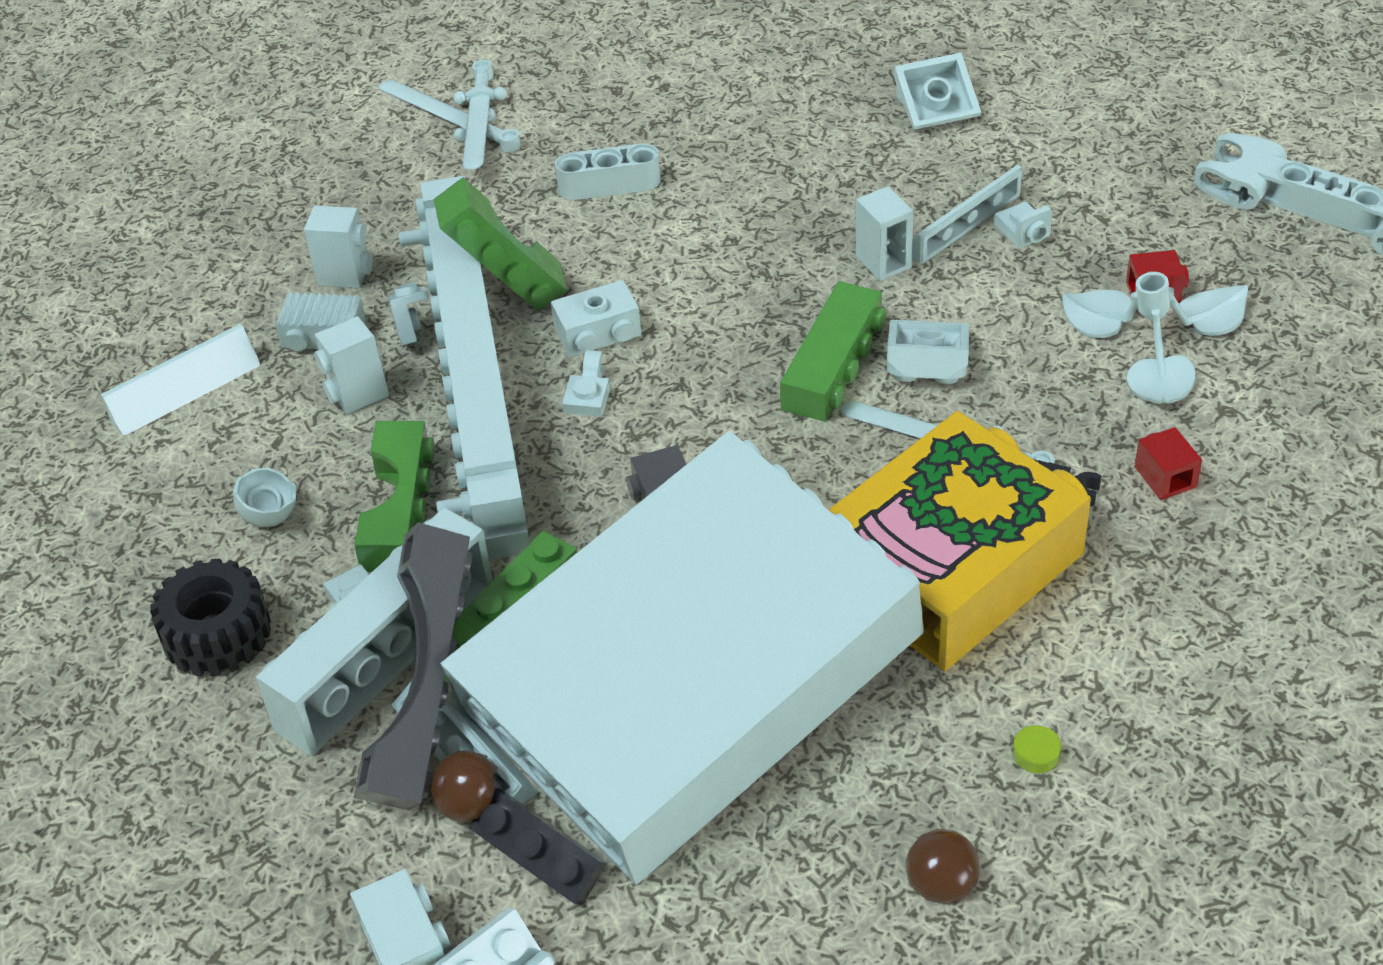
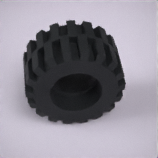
[150,559,271,677]

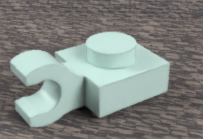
[562,350,610,417]

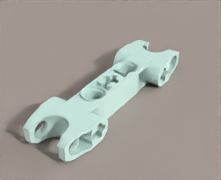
[1193,133,1383,256]

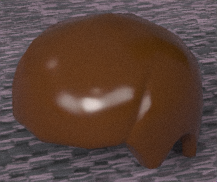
[430,750,498,823]
[905,829,980,904]

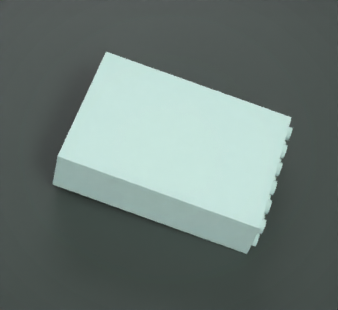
[440,431,924,885]

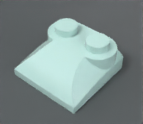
[893,53,982,130]
[887,320,969,384]

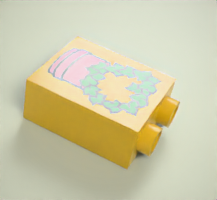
[829,410,1091,672]

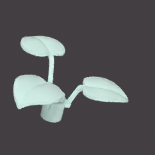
[1062,272,1248,404]

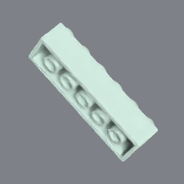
[256,507,493,757]

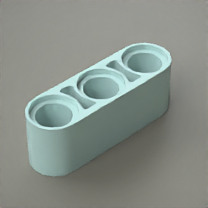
[555,144,661,200]

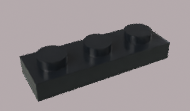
[468,787,608,905]

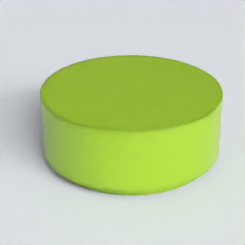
[1013,725,1061,773]

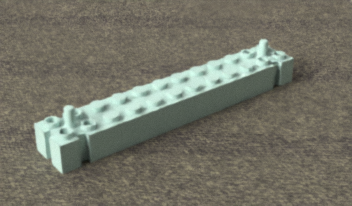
[399,176,530,560]

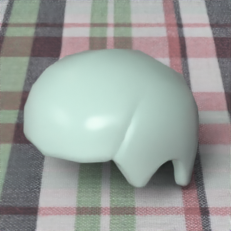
[233,467,296,527]

